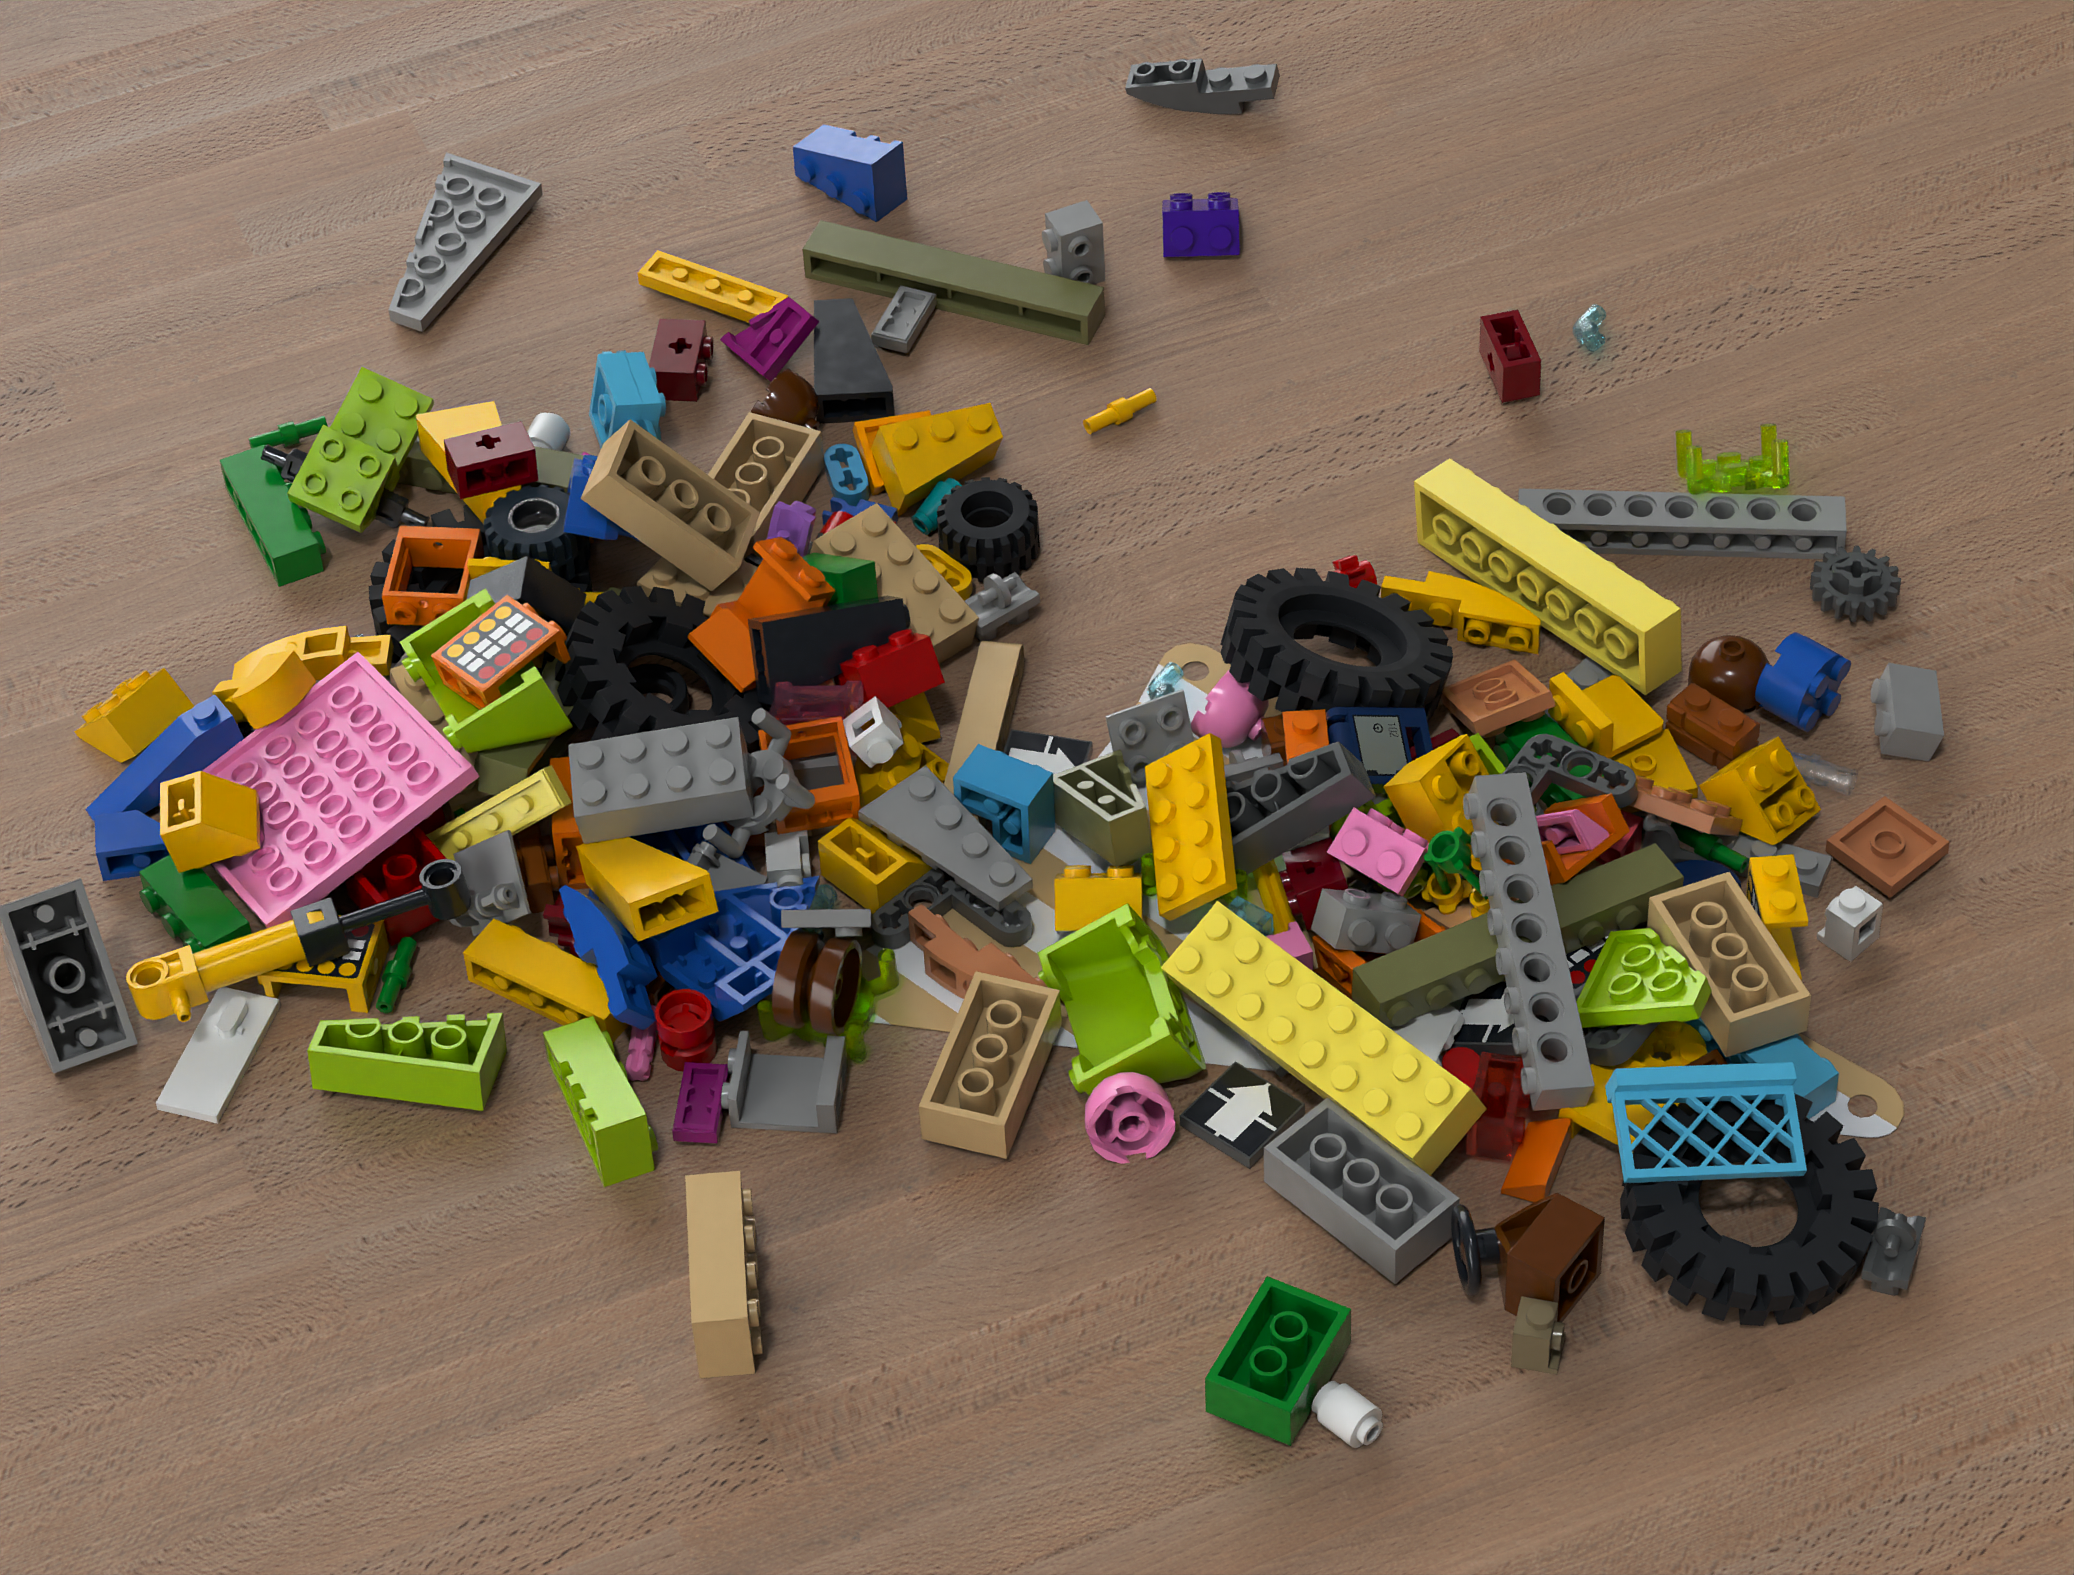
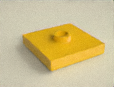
[1609,729,1698,813]

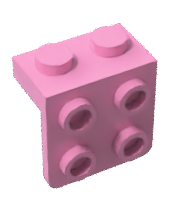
[1327,807,1429,896]

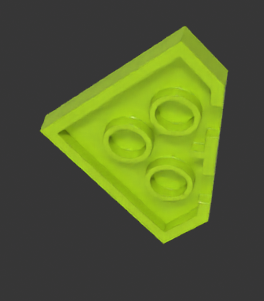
[1576,928,1712,1028]

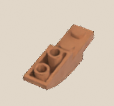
[908,904,1047,999]

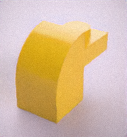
[212,650,316,729]

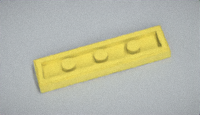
[426,765,572,861]

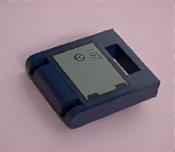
[1326,707,1433,794]

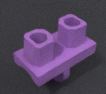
[761,501,816,562]

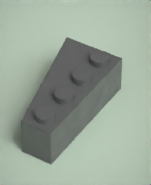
[1226,741,1376,881]

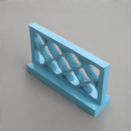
[1605,1062,1807,1183]

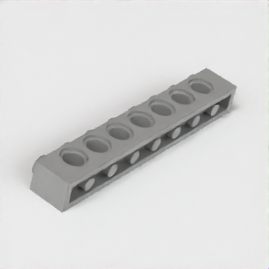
[1518,489,1847,559]
[1463,772,1595,1111]

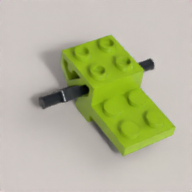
[261,367,434,533]

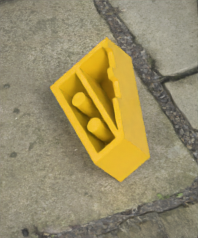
[871,403,1003,516]

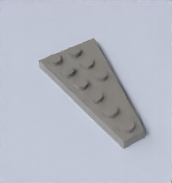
[388,152,543,332]

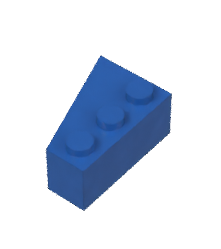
[793,124,907,222]

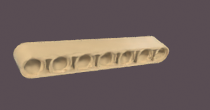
[944,641,1025,828]

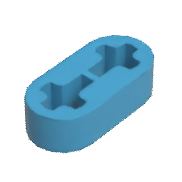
[824,444,870,507]

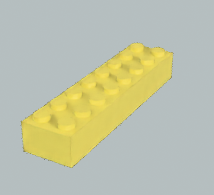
[1414,458,1682,695]
[1161,901,1487,1176]

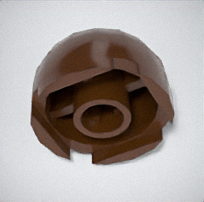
[751,369,819,430]
[1688,635,1770,713]

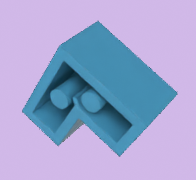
[953,744,1055,864]

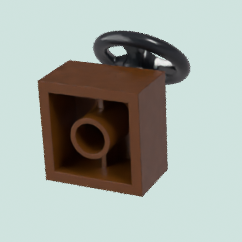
[1451,1193,1605,1322]

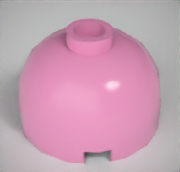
[1191,669,1269,748]
[1085,1072,1175,1164]

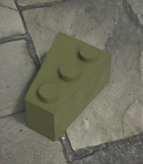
[1053,749,1153,867]

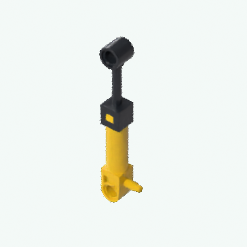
[126,859,471,1022]

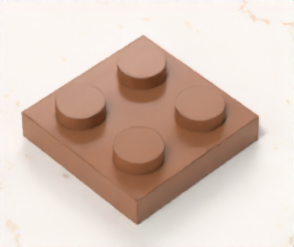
[1825,796,1950,898]

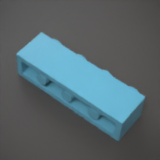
[1684,1017,1839,1119]

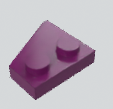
[720,297,820,382]

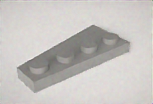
[858,765,1033,911]
[781,909,871,937]

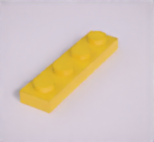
[637,250,788,323]

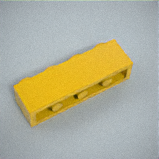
[463,918,629,1043]

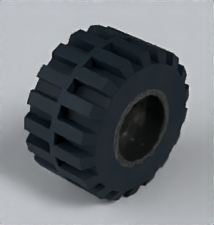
[483,485,591,581]

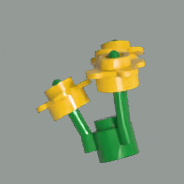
[1421,821,1499,918]

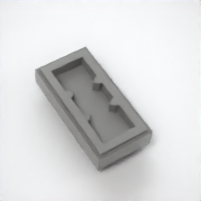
[871,286,937,353]

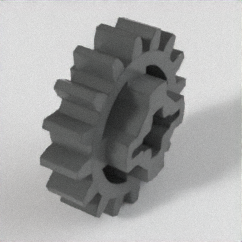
[1810,546,1901,622]

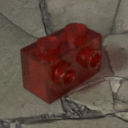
[1466,1052,1531,1161]

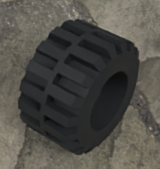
[937,477,1040,582]

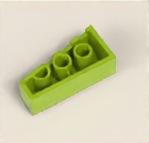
[307,1013,507,1111]
[543,1016,658,1187]

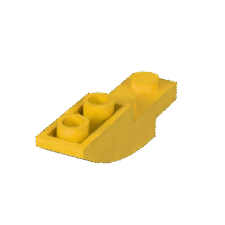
[1381,571,1541,654]
[232,626,394,680]

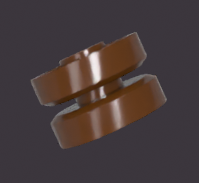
[772,929,862,1036]

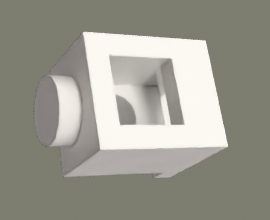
[843,696,904,768]
[764,830,811,888]
[1817,886,1883,962]

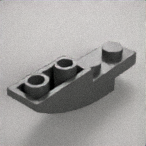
[1125,59,1280,114]

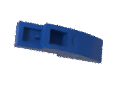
[559,885,658,1030]

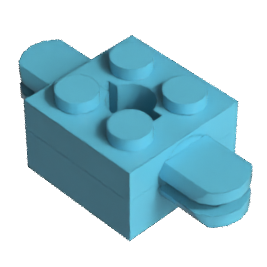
[589,350,666,448]

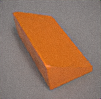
[687,607,756,693]
[1501,1118,1572,1203]

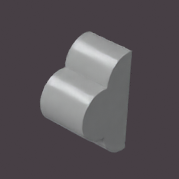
[0,878,138,1073]

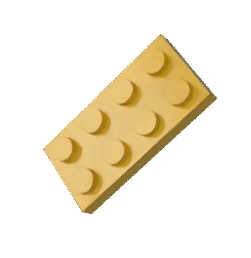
[1145,733,1237,921]

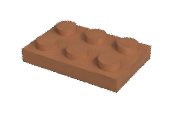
[1441,659,1556,737]
[1602,774,1743,836]

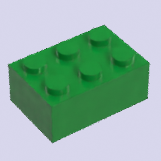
[1205,1276,1351,1446]

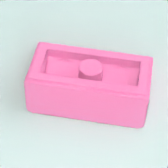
[1536,809,1609,855]

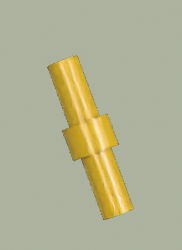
[1083,388,1157,434]

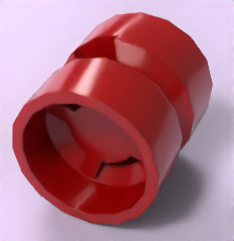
[655,989,717,1072]

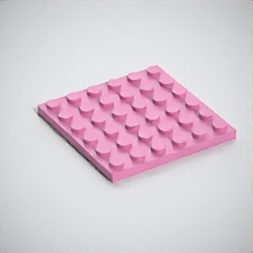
[158,652,480,928]

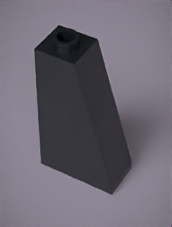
[814,298,895,424]
[748,595,910,706]

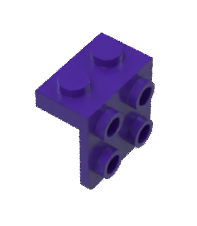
[1162,192,1240,257]

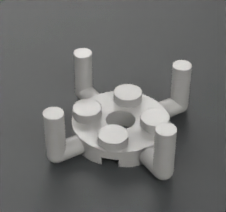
[703,708,815,859]

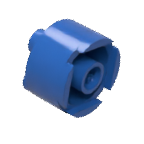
[1755,632,1851,732]

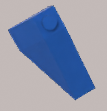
[85,695,244,823]

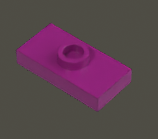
[672,1062,730,1143]

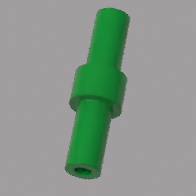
[248,415,328,449]
[1670,821,1749,873]
[376,937,417,1013]

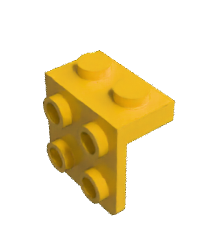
[1548,672,1664,758]

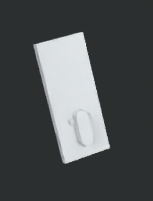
[156,987,281,1124]

